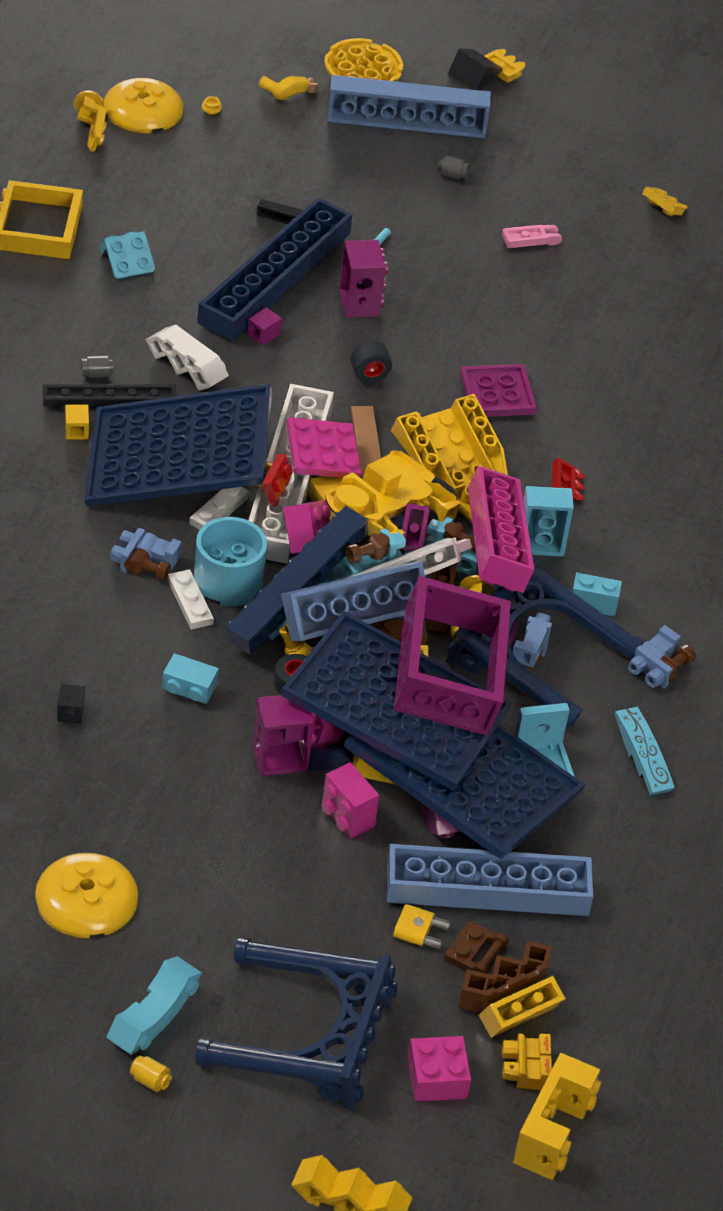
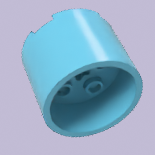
[194,517,267,606]

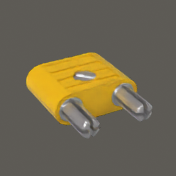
[393,904,450,949]

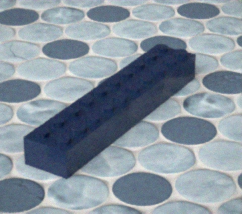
[197,197,353,341]

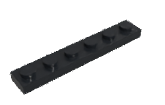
[43,384,177,406]

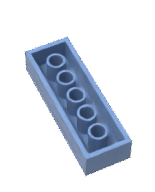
[281,562,425,641]

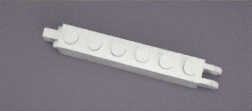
[347,538,472,578]

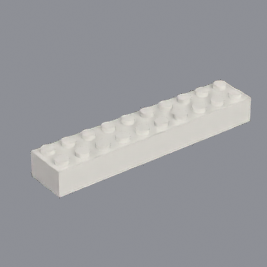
[248,384,334,564]

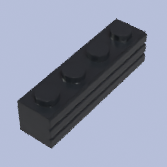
[256,198,303,224]

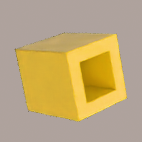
[65,405,89,440]

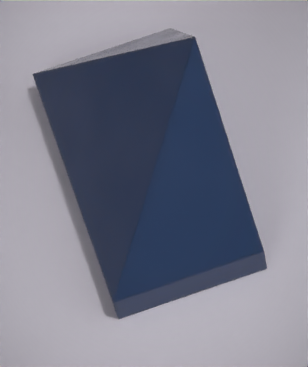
[308,746,354,771]

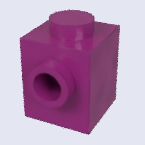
[247,308,282,346]

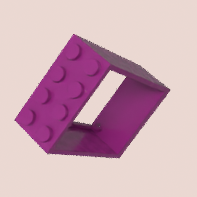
[393,576,511,735]

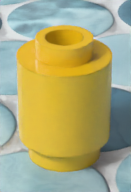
[130,1056,172,1092]

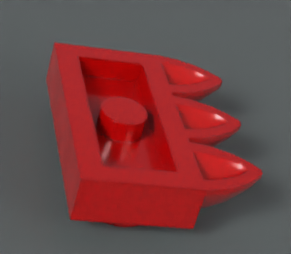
[262,454,292,507]
[552,457,585,501]

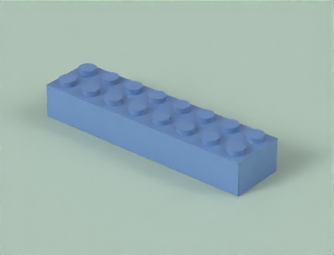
[327,75,491,138]
[387,844,593,916]

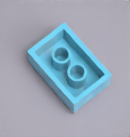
[524,486,573,556]

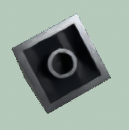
[448,49,503,91]

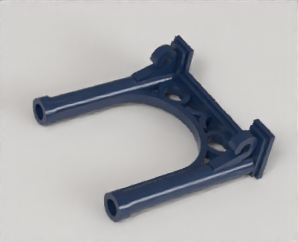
[445,555,644,729]
[195,937,398,1112]

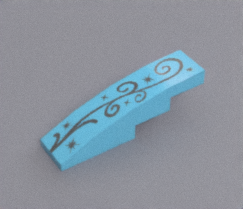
[614,707,675,796]

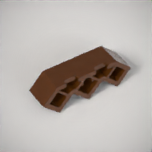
[458,941,552,1013]

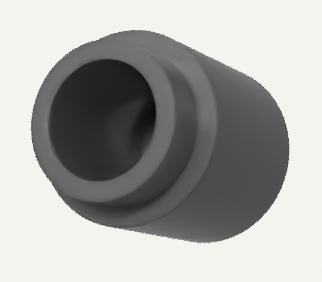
[438,156,469,180]
[81,355,113,378]

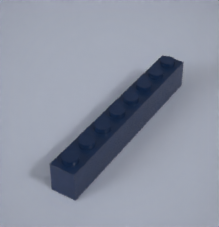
[226,506,369,655]

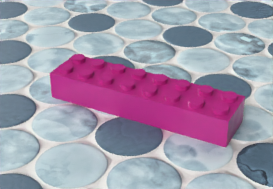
[468,465,534,593]

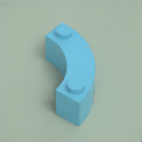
[106,956,202,1054]

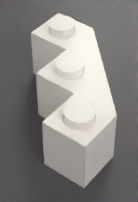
[146,325,229,391]

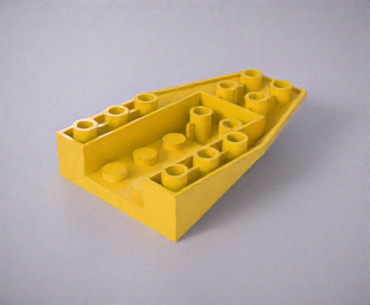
[391,394,508,525]

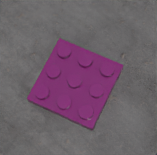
[460,364,537,417]

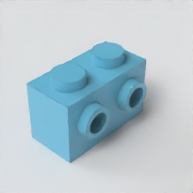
[572,572,622,616]
[162,653,219,704]

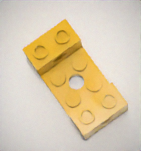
[513,1053,601,1180]

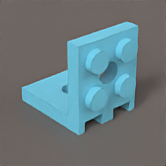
[515,703,575,777]

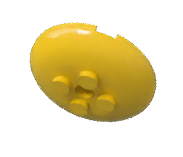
[324,38,403,82]
[104,78,184,133]
[35,853,138,938]

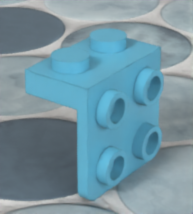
[99,231,155,279]

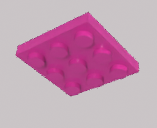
[286,417,361,478]

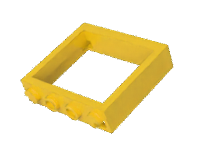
[0,180,83,259]

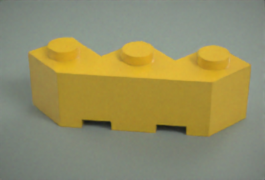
[291,1155,412,1211]

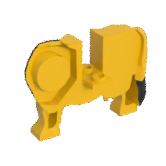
[325,451,461,537]

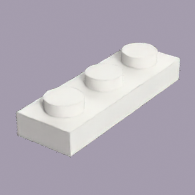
[189,487,249,530]
[167,569,214,630]

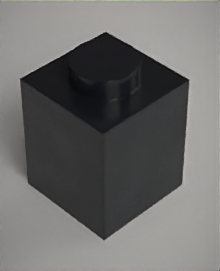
[57,683,86,724]

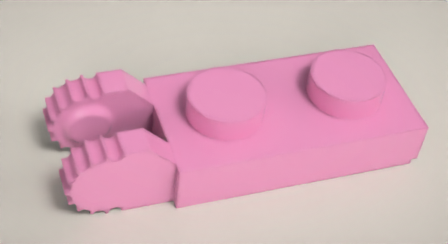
[502,225,562,248]

